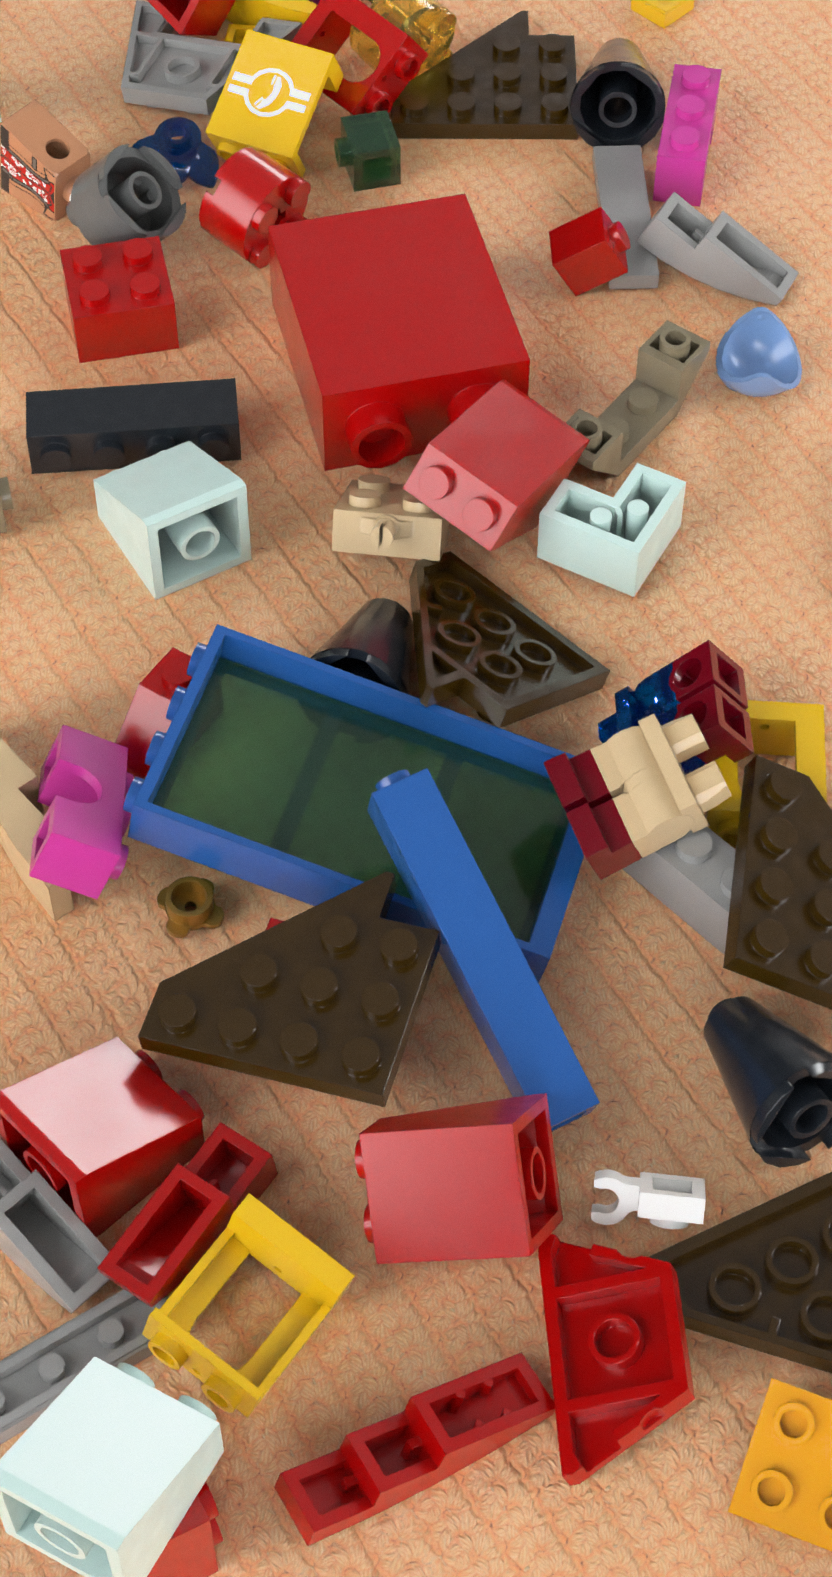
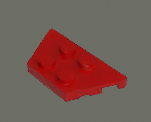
[538,1234,695,1486]

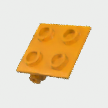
[728,1378,832,1551]

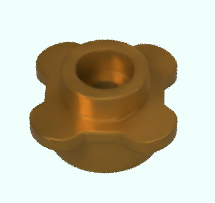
[157,876,224,938]

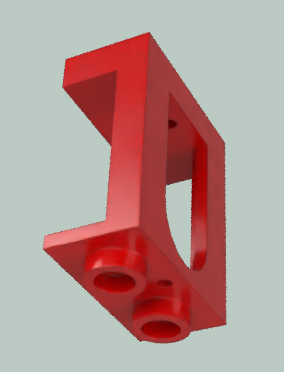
[291,0,429,132]

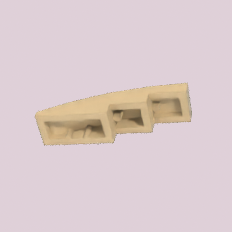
[0,737,74,922]

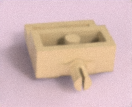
[332,474,449,561]

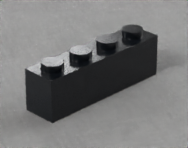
[26,378,242,474]

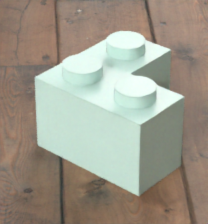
[537,463,686,597]

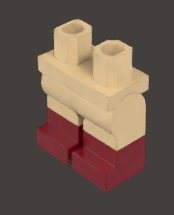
[543,714,732,880]

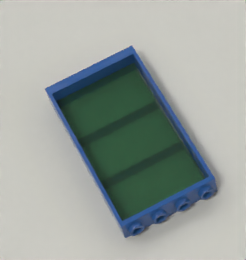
[123,624,584,983]

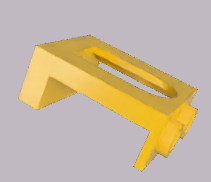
[706,700,827,848]
[142,1193,355,1418]

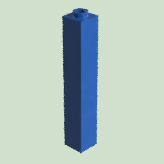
[367,768,600,1132]

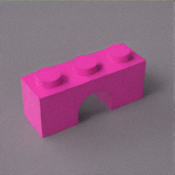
[653,64,722,207]
[29,724,133,899]

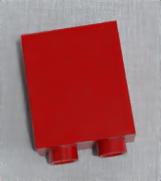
[268,194,530,471]

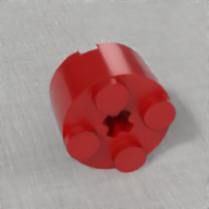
[199,147,311,269]

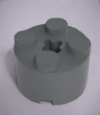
[66,144,186,245]

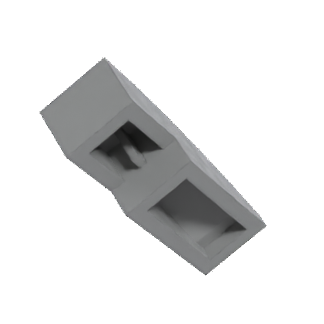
[636,192,799,306]
[0,1139,110,1314]

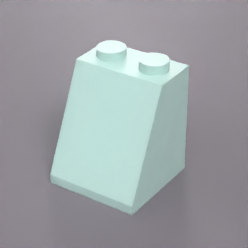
[93,441,252,600]
[0,1357,224,1577]

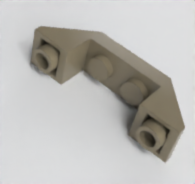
[566,320,710,476]

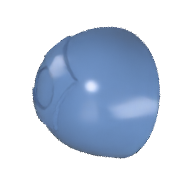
[716,307,802,397]

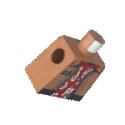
[0,99,90,221]

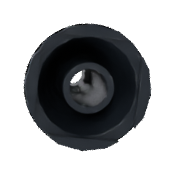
[570,38,666,147]
[297,598,413,746]
[704,996,832,1168]

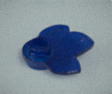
[132,117,219,188]

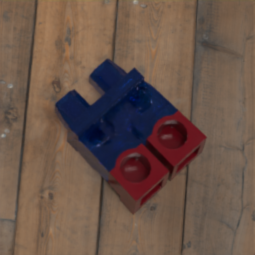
[598,640,754,775]

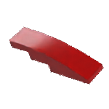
[274,1352,555,1546]

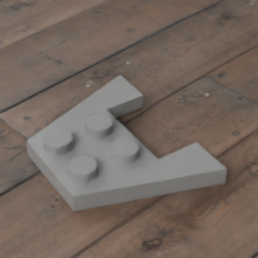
[121,0,302,115]

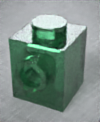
[334,110,401,192]

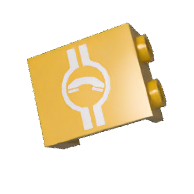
[205,29,344,178]

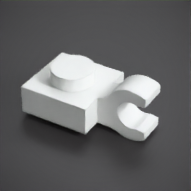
[591,1169,706,1229]

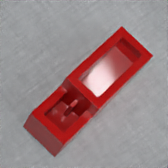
[97,1122,278,1308]

